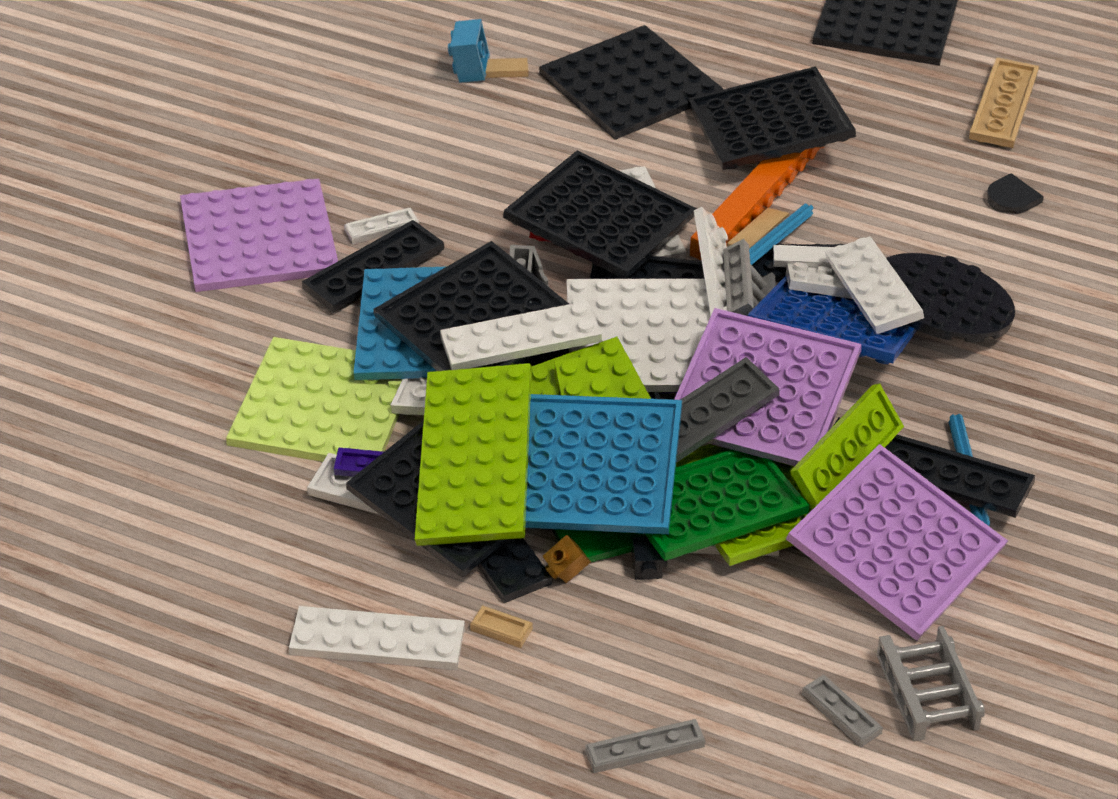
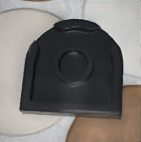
[987,173,1044,214]

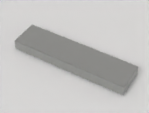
[585,719,705,773]

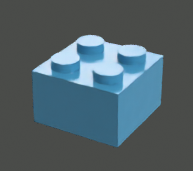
[448,19,490,83]

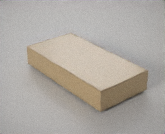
[485,58,528,78]
[470,605,533,648]

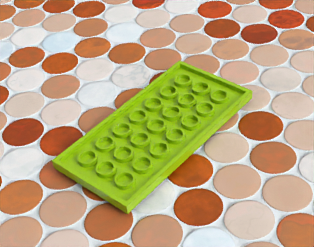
[415,363,532,546]

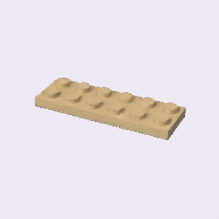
[969,57,1039,148]

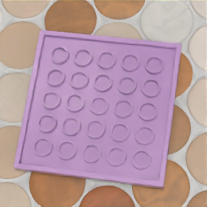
[180,179,338,292]
[674,308,861,466]
[786,444,1008,641]

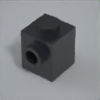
[632,537,667,580]

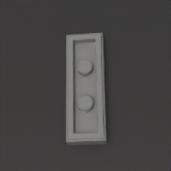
[802,674,883,747]

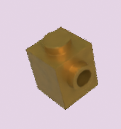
[542,535,591,583]

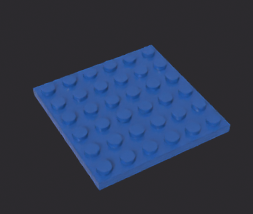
[748,276,917,364]

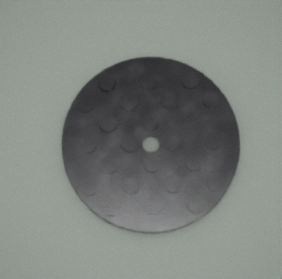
[886,253,1015,342]

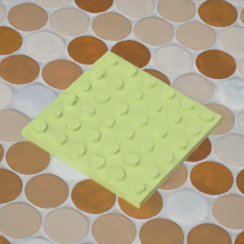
[226,337,403,462]

